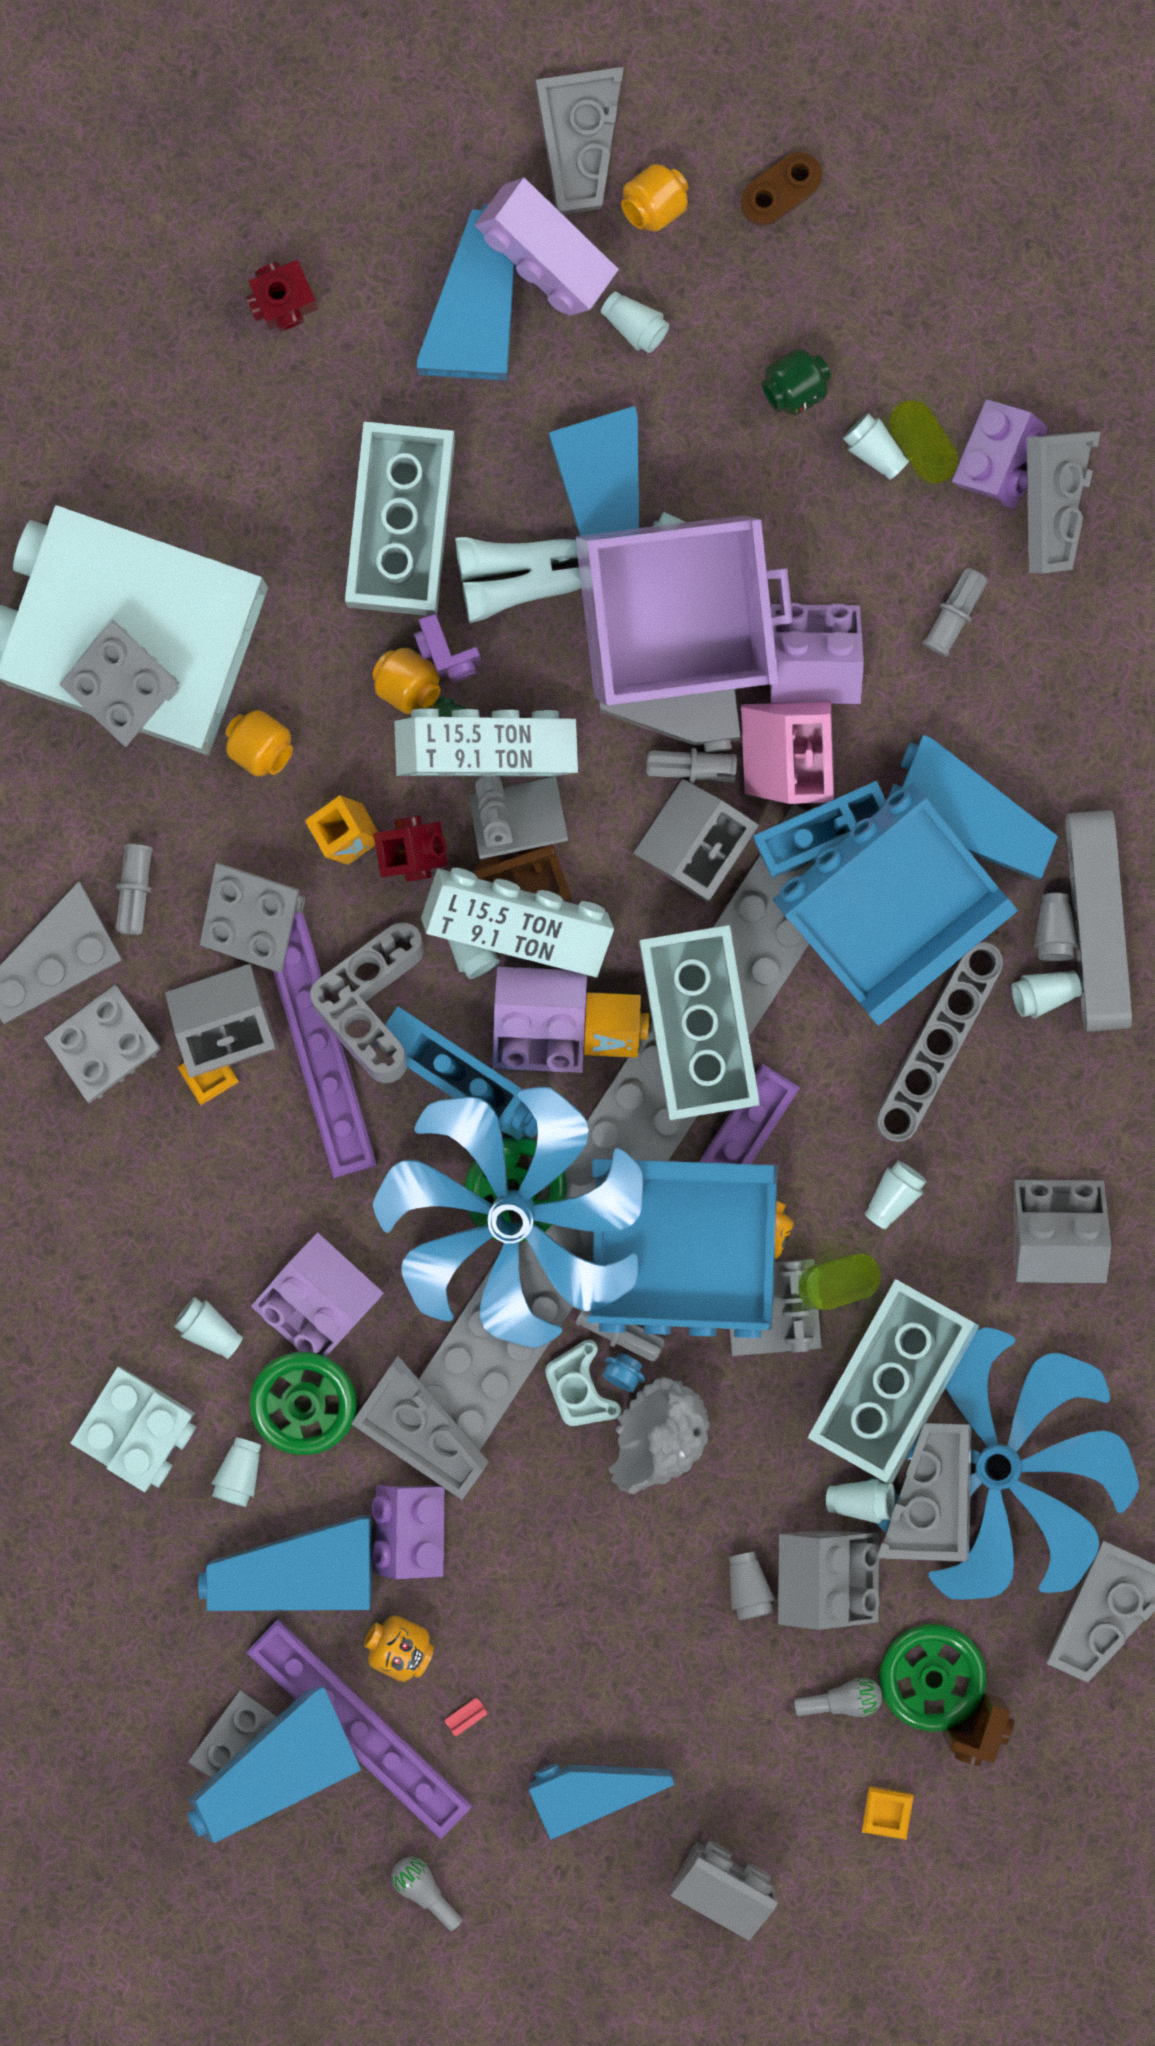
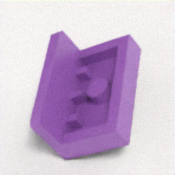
[952,399,1048,509]
[414,614,482,683]
[371,1485,445,1579]

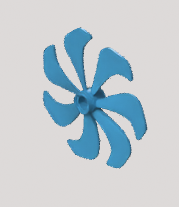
[372,1087,643,1348]
[870,1327,1139,1600]

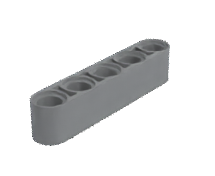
[1066,810,1132,1032]
[874,942,1003,1142]

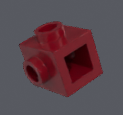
[245,259,318,331]
[373,815,448,882]

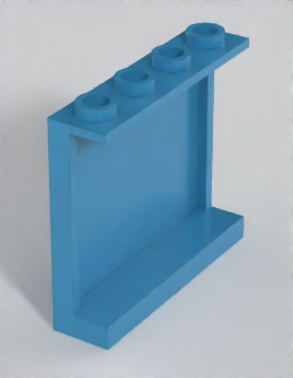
[772,783,1018,1026]
[587,1159,778,1338]

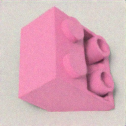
[741,701,834,804]

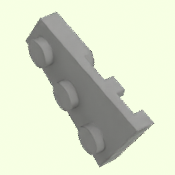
[534,67,624,215]
[1027,431,1101,573]
[0,881,123,1024]
[352,1356,489,1500]
[877,1423,971,1562]
[1045,1539,1155,1683]

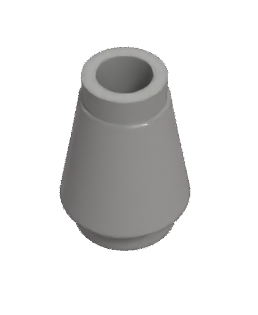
[1033,893,1078,961]
[729,1552,775,1621]

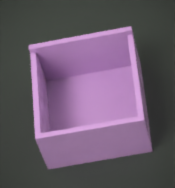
[576,515,793,706]

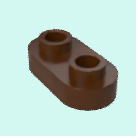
[741,152,822,226]

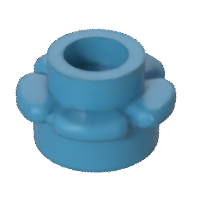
[602,1353,645,1392]

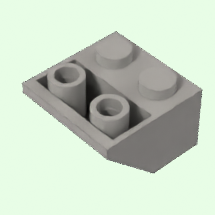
[633,779,759,903]
[165,964,279,1077]
[1013,1180,1112,1283]
[778,1531,880,1630]
[670,1841,778,1941]

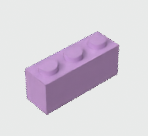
[474,178,619,316]

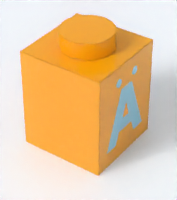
[305,795,379,865]
[584,993,649,1058]

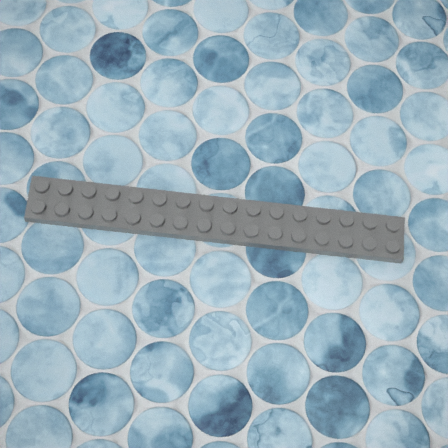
[419,804,814,1451]

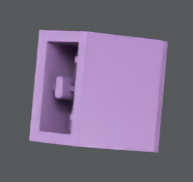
[770,603,864,704]
[493,967,587,1073]
[251,1233,384,1357]

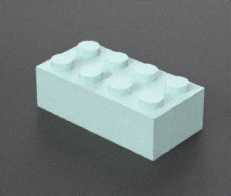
[345,422,455,616]
[639,925,760,1120]
[808,1279,979,1483]

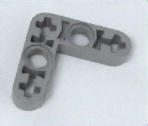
[310,922,424,1083]

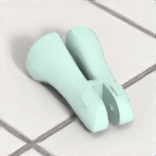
[455,537,581,623]

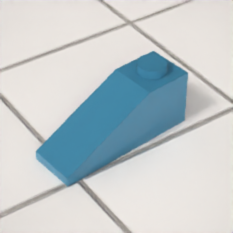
[753,781,886,878]
[529,1763,675,1840]

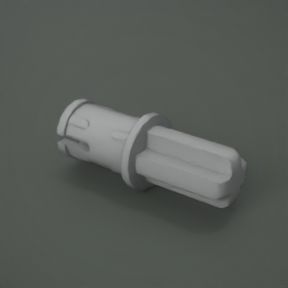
[923,568,988,657]
[646,748,737,784]
[116,844,153,935]
[575,1310,665,1361]

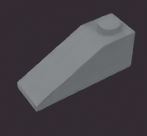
[599,689,740,752]

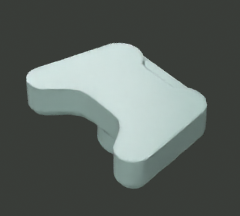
[545,1339,621,1426]

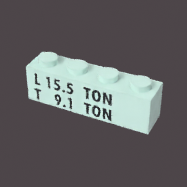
[394,709,578,776]
[421,868,614,977]

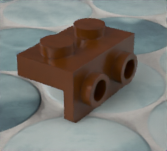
[472,845,573,902]
[943,1693,1014,1766]

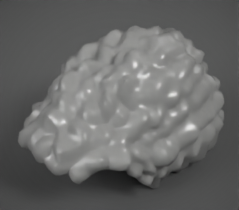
[609,1377,710,1494]

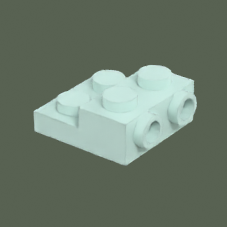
[71,1366,196,1492]

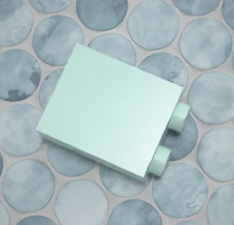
[0,505,268,756]

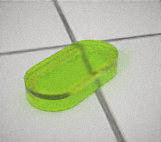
[889,400,958,485]
[798,1254,881,1310]

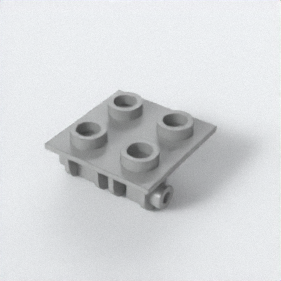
[60,620,180,747]
[469,776,568,859]
[200,862,306,973]
[44,984,162,1103]
[730,1259,822,1356]
[188,1690,277,1778]

